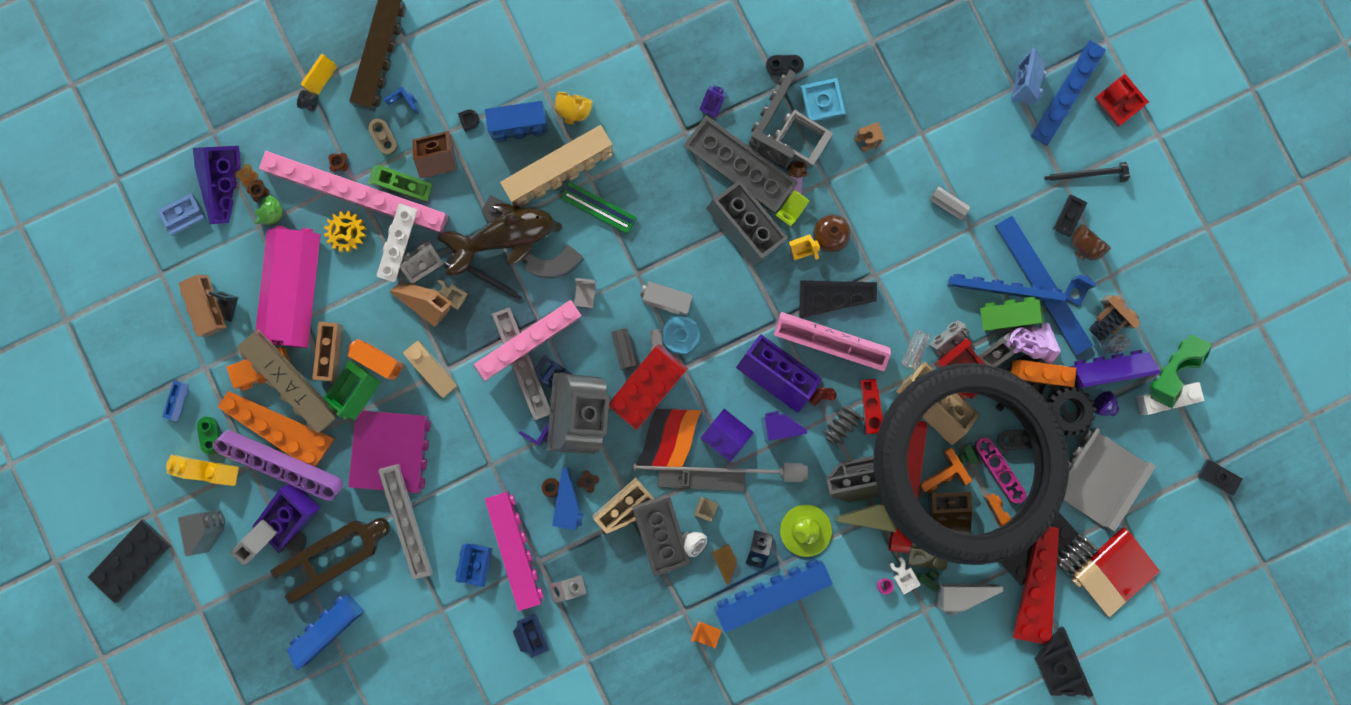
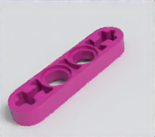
[974,438,1026,503]

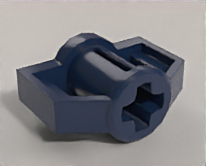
[535,355,572,389]

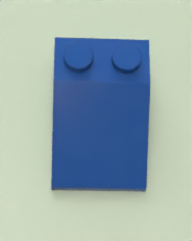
[552,467,584,530]

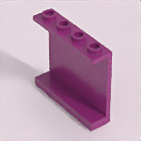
[348,410,431,493]

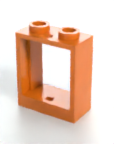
[347,339,405,381]

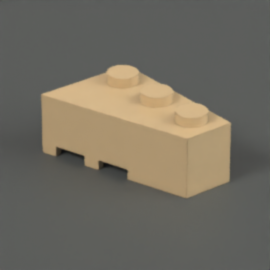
[592,477,655,534]

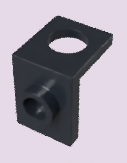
[209,291,239,322]
[746,530,773,569]

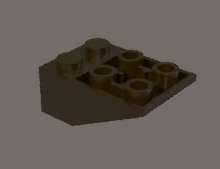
[928,491,972,535]

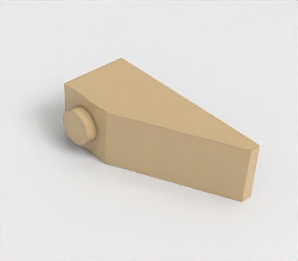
[403,340,457,398]

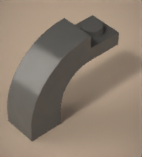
[521,245,584,279]

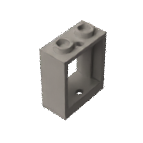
[773,110,833,169]
[640,281,693,317]

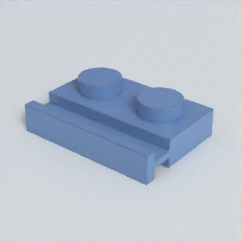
[157,193,206,236]

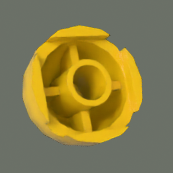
[555,92,593,125]

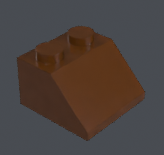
[412,131,457,178]

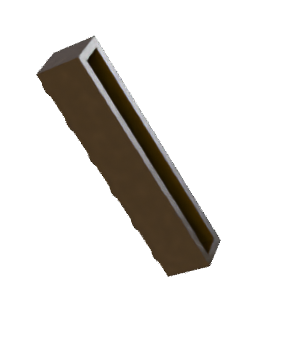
[349,0,406,112]

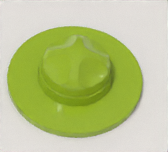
[780,505,832,557]

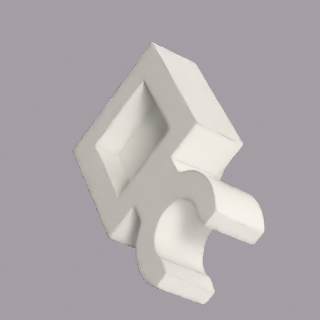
[889,557,920,594]

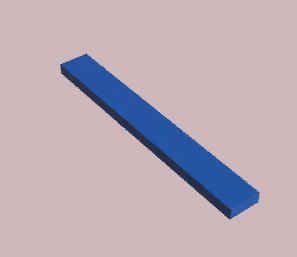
[995,216,1093,356]

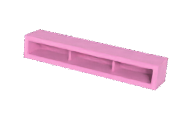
[473,300,581,382]
[774,312,891,371]

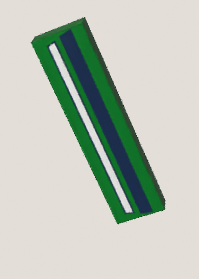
[561,182,636,234]

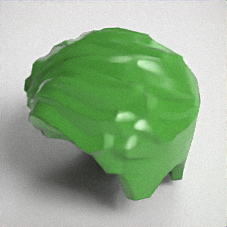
[254,195,283,225]

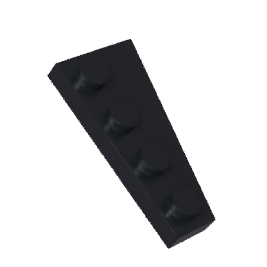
[799,280,877,318]

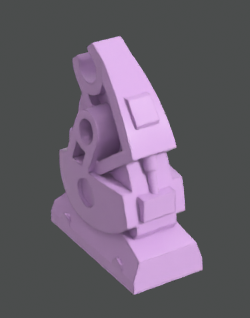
[1006,323,1061,364]

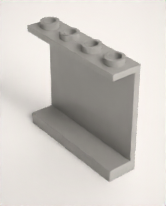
[1063,428,1156,531]

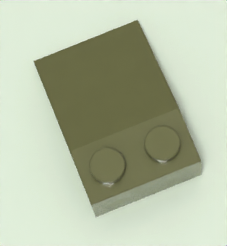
[833,501,897,532]

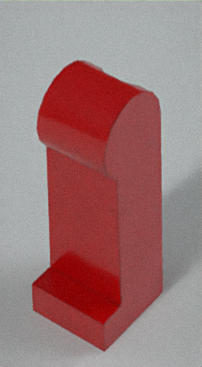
[860,378,883,435]

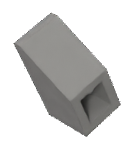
[230,519,277,566]

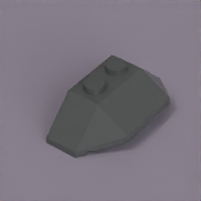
[826,456,880,503]

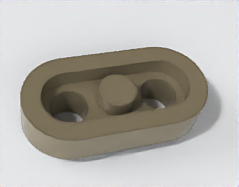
[368,119,398,155]

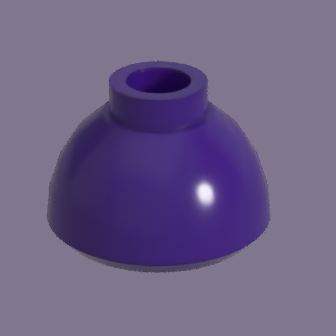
[1093,391,1119,416]

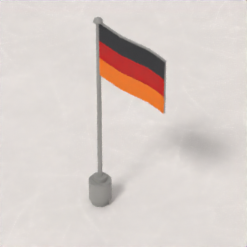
[632,409,808,482]

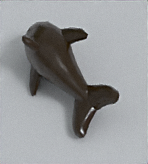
[437,203,562,276]

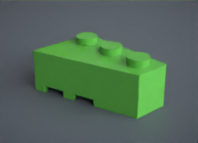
[980,297,1045,332]

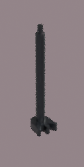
[1044,162,1130,183]
[444,251,522,299]

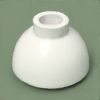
[682,531,707,557]

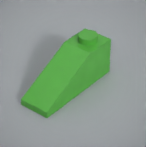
[368,165,432,202]

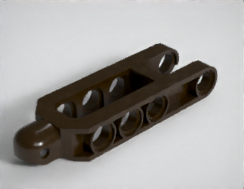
[270,518,391,605]

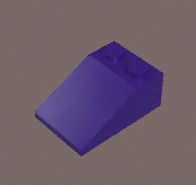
[252,484,320,553]

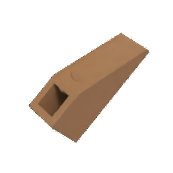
[390,281,453,327]

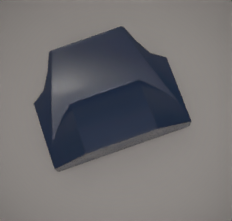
[513,613,550,658]

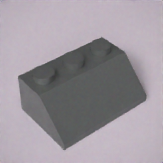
[178,510,225,557]

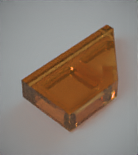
[712,544,737,585]

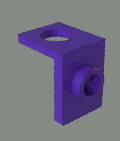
[519,422,549,446]

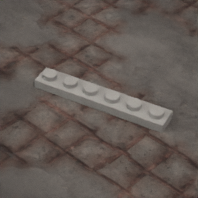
[492,307,550,421]
[379,464,433,580]

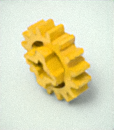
[324,211,367,253]

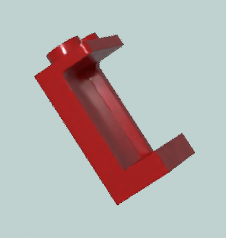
[934,338,984,399]

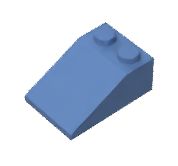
[1011,48,1046,105]

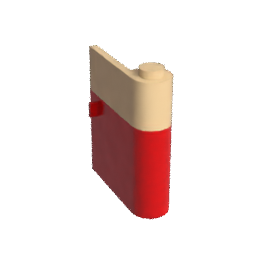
[1071,527,1160,617]

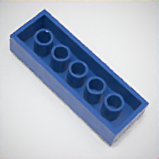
[714,558,833,633]

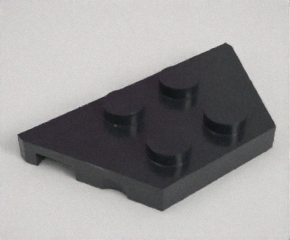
[1034,627,1094,697]

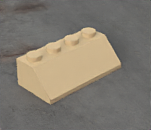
[897,361,979,445]

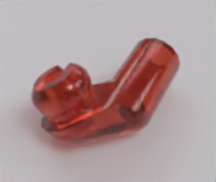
[808,388,837,407]

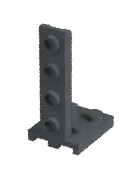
[748,70,795,170]

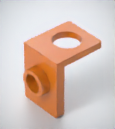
[691,621,722,648]

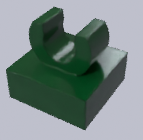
[957,442,980,465]
[917,568,940,591]

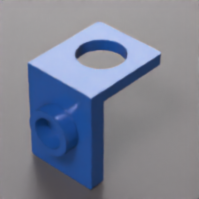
[384,87,419,114]
[1065,275,1097,306]

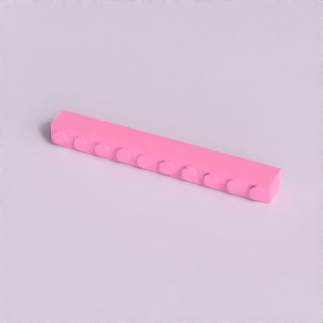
[259,151,449,234]

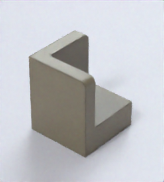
[694,496,719,522]

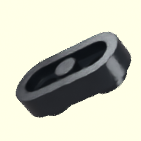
[766,55,804,76]
[997,430,1032,450]

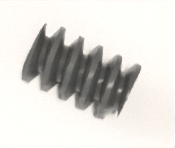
[822,406,864,449]
[1057,535,1099,577]

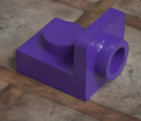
[699,85,727,117]

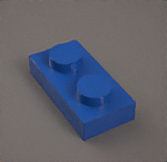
[162,380,189,422]

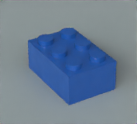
[485,101,549,142]

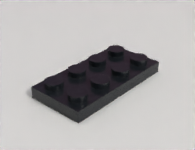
[999,512,1078,585]
[88,520,172,604]

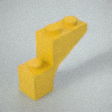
[166,455,239,486]

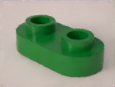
[197,417,220,455]

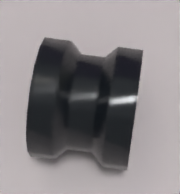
[297,90,319,112]

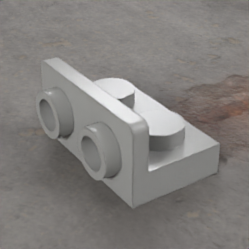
[400,241,444,284]

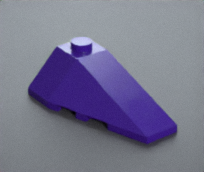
[193,146,241,224]

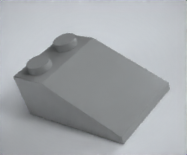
[936,584,1003,615]

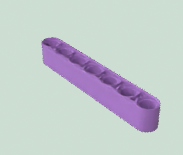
[213,430,343,501]

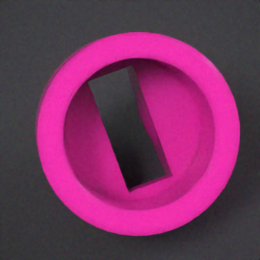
[877,578,894,594]

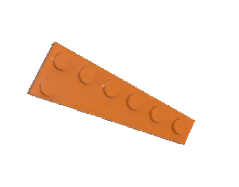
[218,391,335,467]

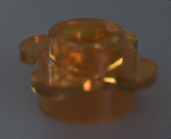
[235,164,258,187]

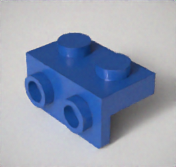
[455,543,492,587]

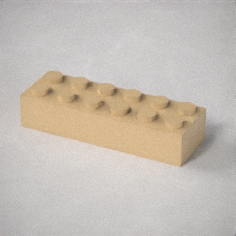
[500,125,614,208]

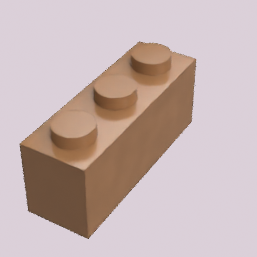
[178,275,227,337]
[312,322,343,382]

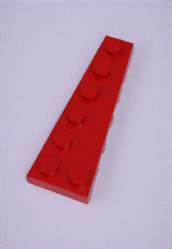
[1012,526,1059,644]

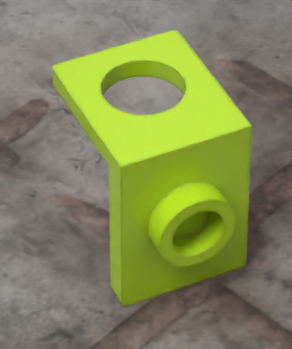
[776,190,810,226]

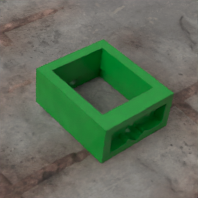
[324,360,381,421]

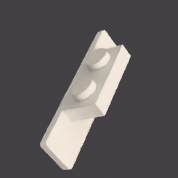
[377,204,417,282]

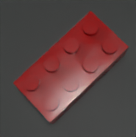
[609,344,688,430]

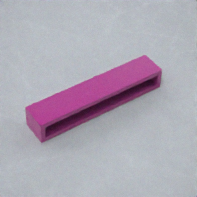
[485,491,544,611]

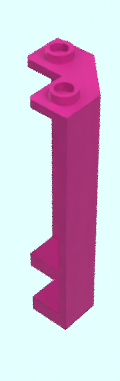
[256,226,321,348]

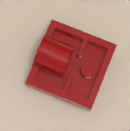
[1094,73,1149,127]

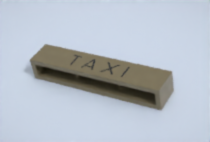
[237,329,337,433]

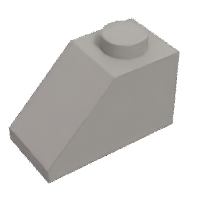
[978,329,1015,367]

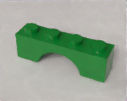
[1150,334,1212,408]

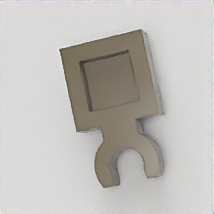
[432,280,469,311]

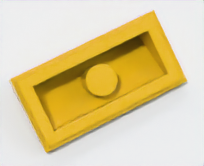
[301,54,337,95]

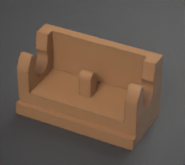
[854,122,885,151]

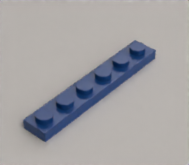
[1031,40,1106,146]
[947,274,1067,303]

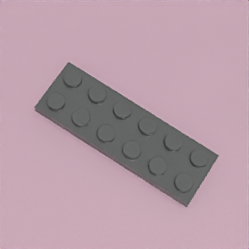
[683,116,798,213]

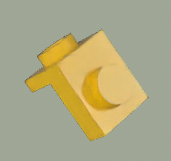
[789,234,820,261]

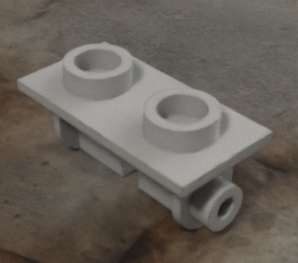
[929,320,969,356]

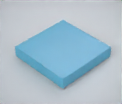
[800,78,846,122]

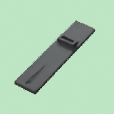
[658,470,745,491]

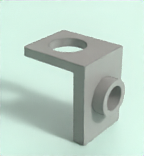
[574,278,596,308]
[548,575,586,603]

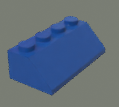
[287,594,365,670]

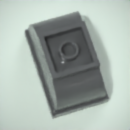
[547,373,610,454]

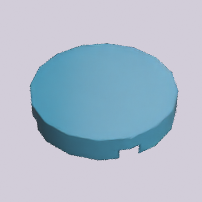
[662,316,700,354]

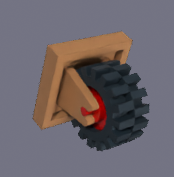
[1089,295,1141,341]

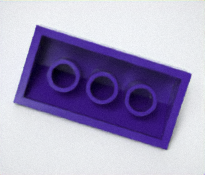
[736,334,822,413]
[1069,350,1160,388]

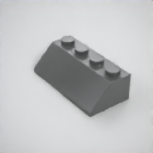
[706,180,788,267]

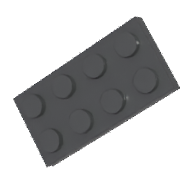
[632,494,691,577]

